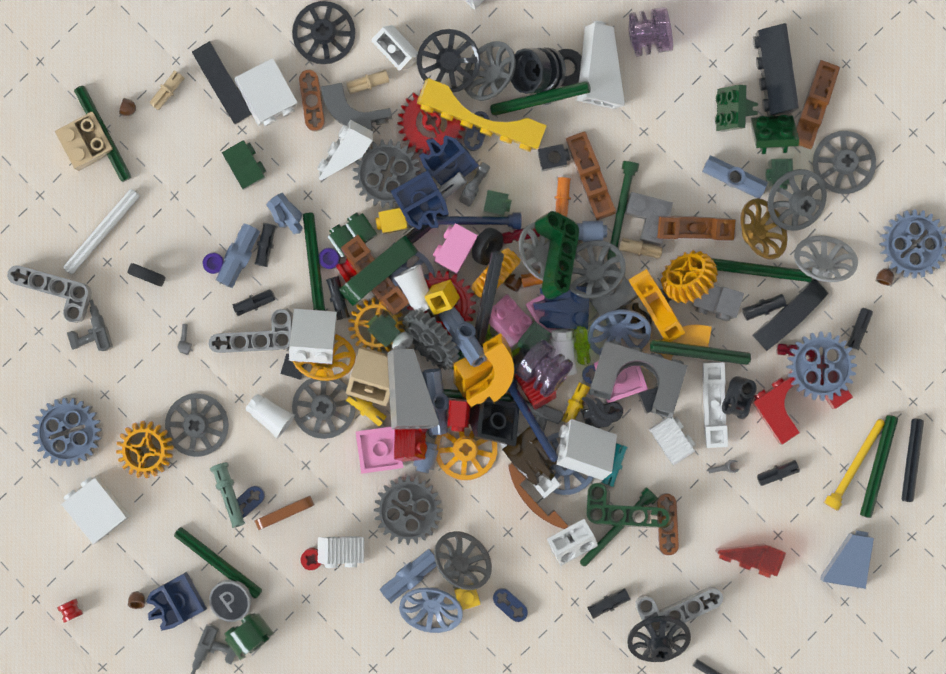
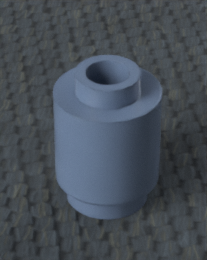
[577,221,607,242]
[413,442,438,473]

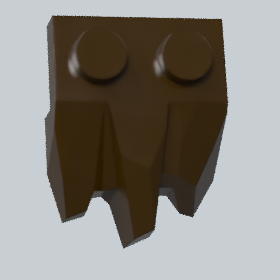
[502,426,559,486]

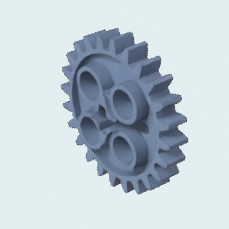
[879,209,946,279]
[786,331,857,401]
[32,398,102,467]

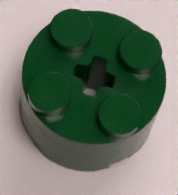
[224,612,274,660]

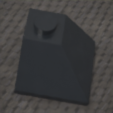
[469,397,519,446]

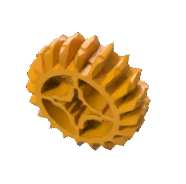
[471,248,521,298]
[660,250,718,304]
[348,297,405,353]
[116,421,174,478]

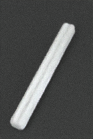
[63,189,139,274]

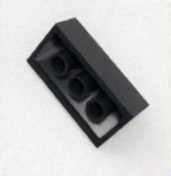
[753,23,799,117]

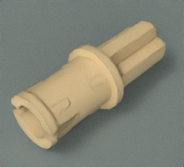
[150,70,185,110]
[347,70,389,94]
[620,237,663,258]

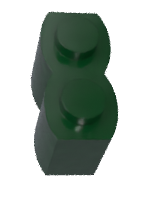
[221,140,267,190]
[328,212,377,258]

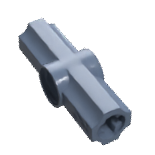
[702,155,768,199]
[215,223,261,288]
[438,307,487,367]
[422,368,449,435]
[379,548,436,603]

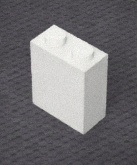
[234,58,297,126]
[289,309,337,364]
[556,419,617,480]
[61,476,130,544]

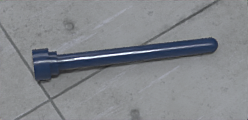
[422,212,522,229]
[507,375,558,462]

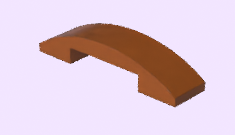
[657,216,736,241]
[341,235,409,316]
[508,462,569,529]

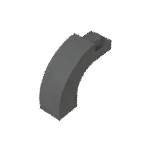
[321,83,392,131]

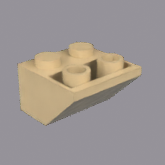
[55,111,113,171]
[346,346,390,406]

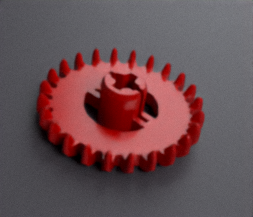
[397,89,466,154]
[407,270,477,336]

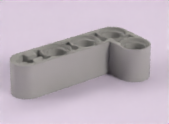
[7,265,92,323]
[208,309,292,353]
[635,587,723,635]

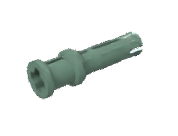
[210,462,245,528]

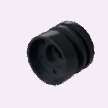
[509,47,566,94]

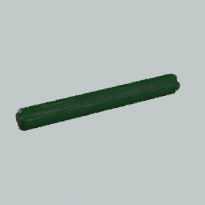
[490,81,591,116]
[74,85,131,182]
[303,212,325,311]
[711,258,812,282]
[650,340,751,365]
[860,415,898,518]
[174,527,262,599]

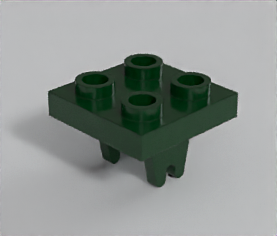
[715,85,758,132]
[750,115,799,154]

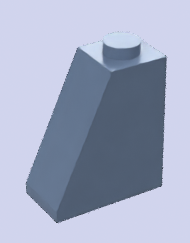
[820,530,874,589]

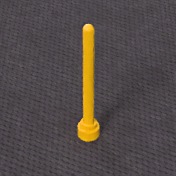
[823,419,885,511]

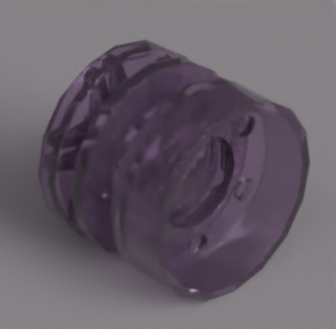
[628,7,673,57]
[516,340,573,398]

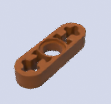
[299,70,325,132]
[657,493,679,555]
[254,496,314,530]

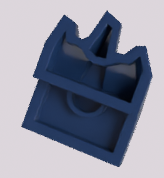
[419,135,479,192]
[390,170,449,230]
[533,286,589,330]
[146,572,207,631]

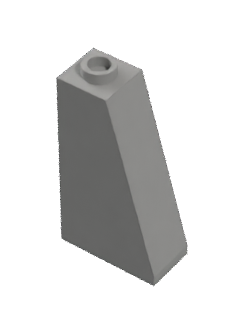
[387,346,439,429]

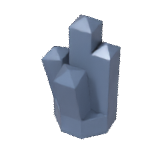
[266,192,303,234]

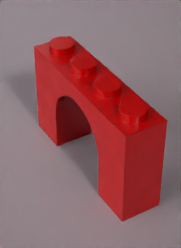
[752,355,853,445]

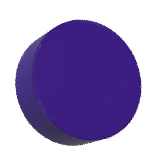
[319,248,340,269]
[203,253,224,274]

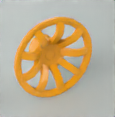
[293,334,356,381]
[435,427,497,480]

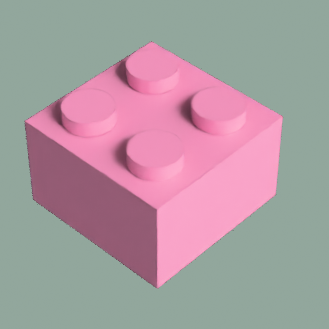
[433,223,478,274]

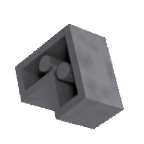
[625,192,673,245]
[691,285,744,321]

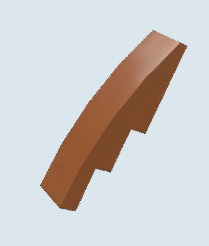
[796,60,840,150]
[565,131,616,221]

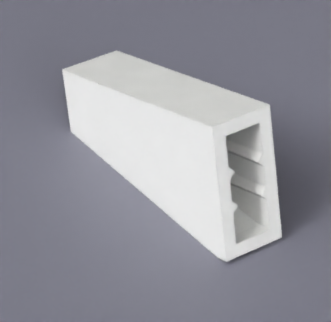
[577,21,625,109]

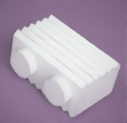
[372,25,418,70]
[649,417,695,465]
[317,536,364,568]

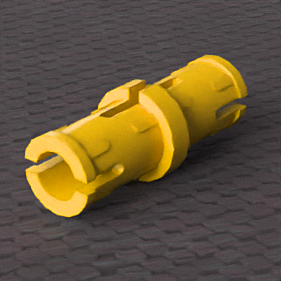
[562,382,591,423]
[345,396,387,427]

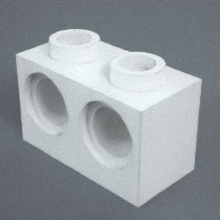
[547,519,598,566]

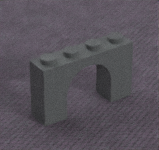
[589,340,688,419]

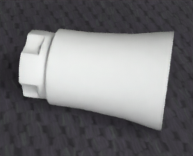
[393,264,430,312]
[548,329,577,376]
[246,394,295,439]

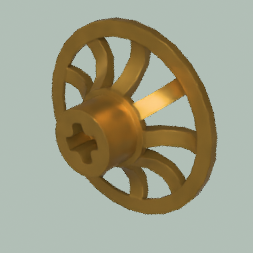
[741,198,788,260]

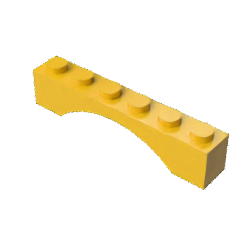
[417,78,547,152]

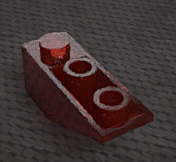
[715,543,786,578]

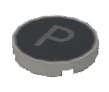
[209,579,252,622]

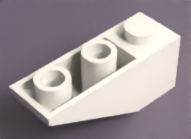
[317,120,373,180]

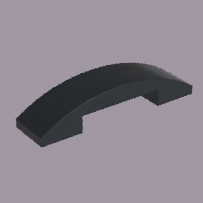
[192,41,252,125]
[752,278,828,351]

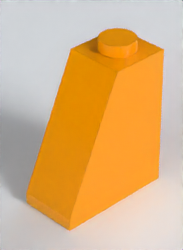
[453,349,493,399]

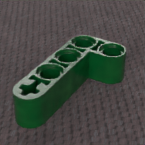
[535,211,579,300]
[339,235,418,306]
[586,483,672,528]

